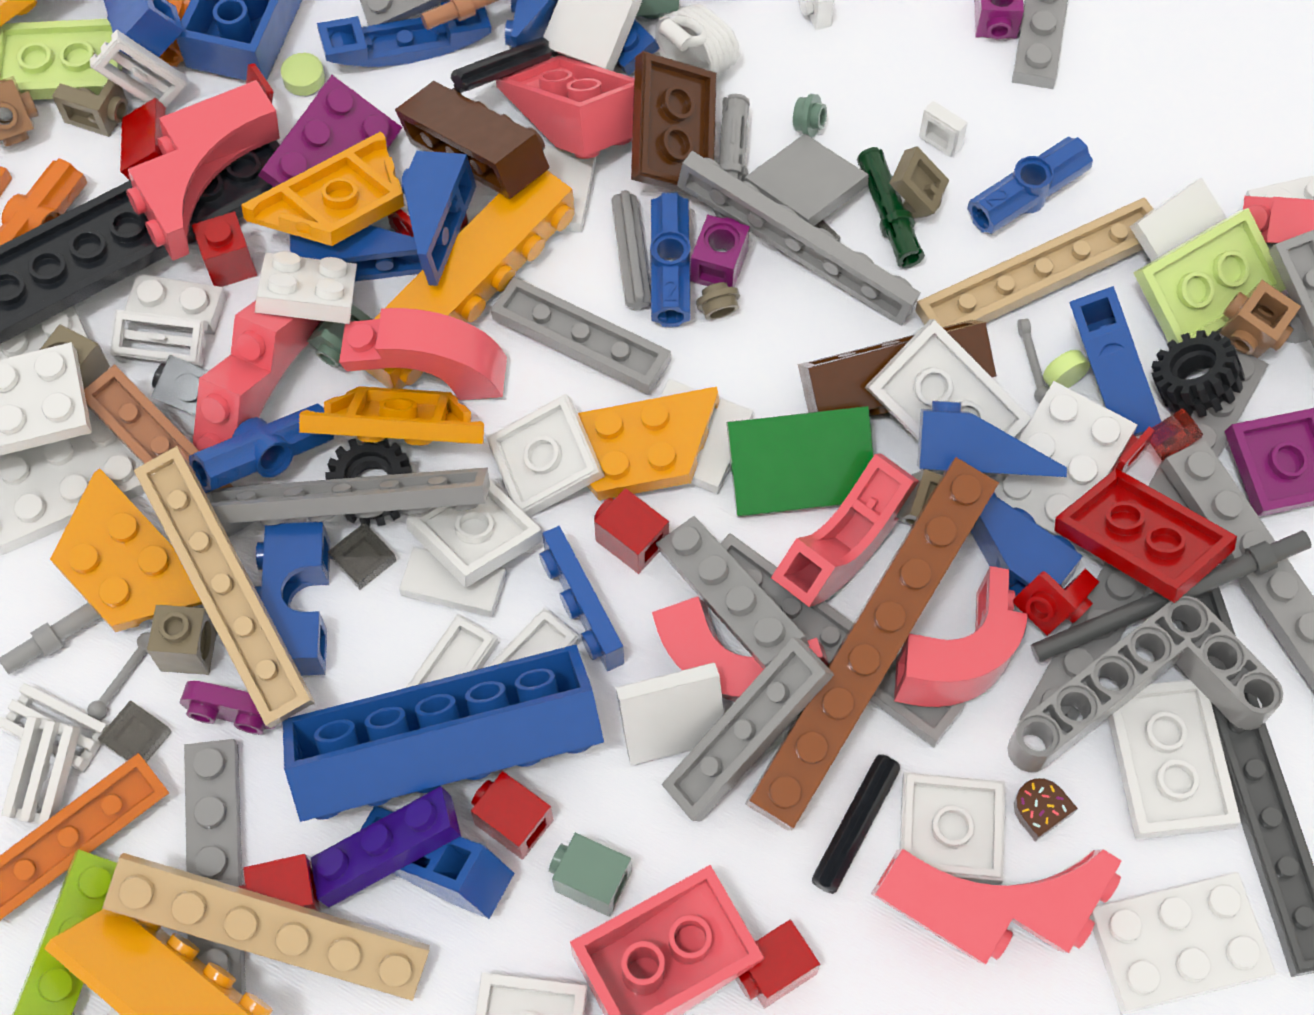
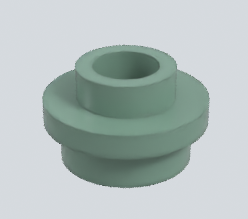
[792,93,827,137]

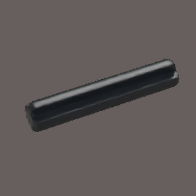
[450,37,552,93]
[812,754,900,894]

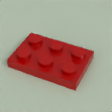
[1054,468,1237,603]

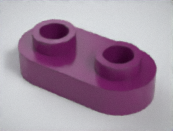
[179,681,276,735]

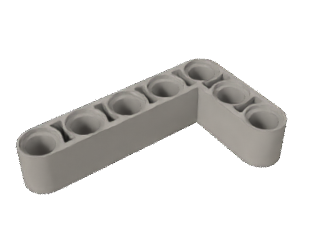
[1007,596,1284,773]

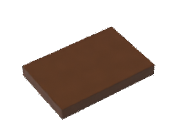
[631,51,717,195]

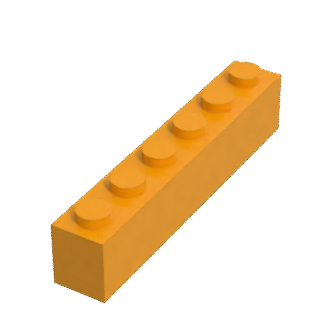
[365,171,575,389]

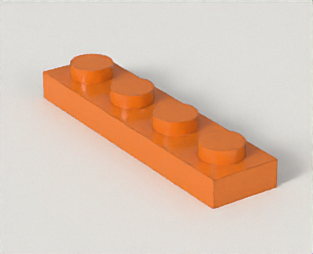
[0,752,169,920]

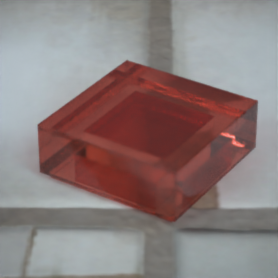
[1150,408,1203,461]

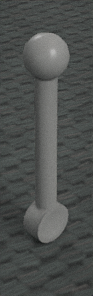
[1017,318,1049,403]
[87,632,150,720]

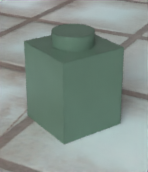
[549,832,632,917]

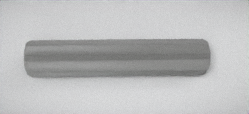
[611,190,651,311]

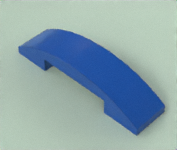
[317,1,492,67]

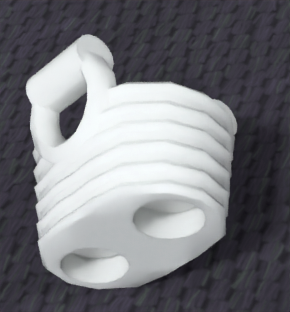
[655,3,740,77]

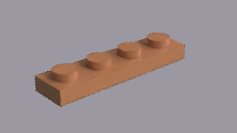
[84,364,234,488]

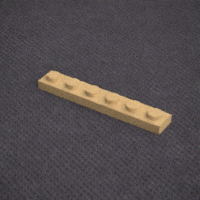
[915,197,1153,327]
[134,446,315,728]
[102,853,430,1001]

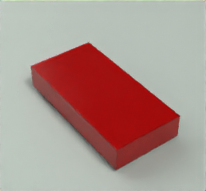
[120,97,166,180]

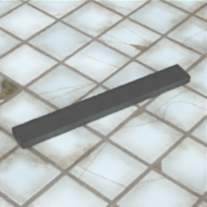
[1175,587,1314,977]

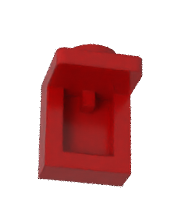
[1013,568,1099,636]

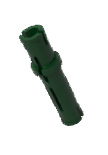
[857,147,925,268]

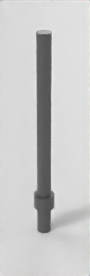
[1031,530,1312,662]

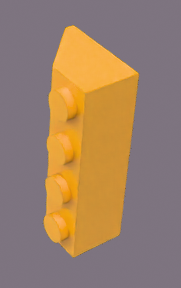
[44,909,273,1015]

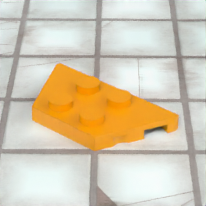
[241,132,404,246]
[299,386,484,446]
[578,386,720,501]
[50,468,202,632]

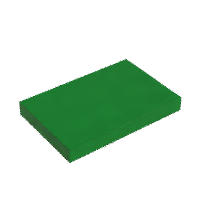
[726,406,873,516]

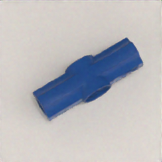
[967,136,1093,234]
[650,193,691,327]
[189,403,334,493]

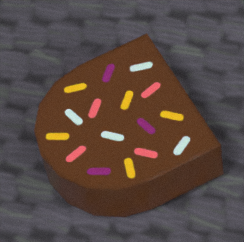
[1013,778,1078,842]

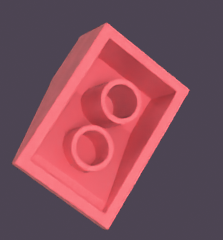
[496,55,634,159]
[570,865,764,1015]

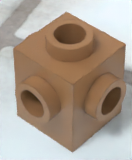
[0,76,39,147]
[1219,280,1301,358]

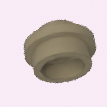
[695,282,740,320]

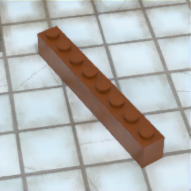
[745,457,999,831]

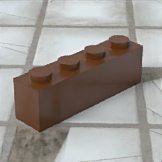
[395,81,550,199]
[797,320,997,415]

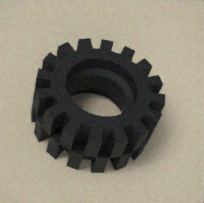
[1151,330,1245,418]
[325,438,412,527]

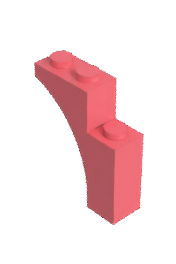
[126,80,280,261]
[193,300,320,451]
[871,849,1122,964]

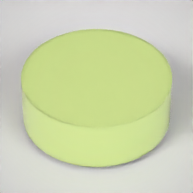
[280,53,325,96]
[1043,350,1091,388]

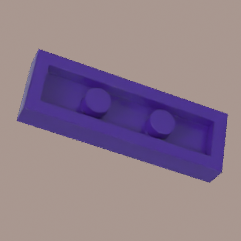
[310,786,461,908]

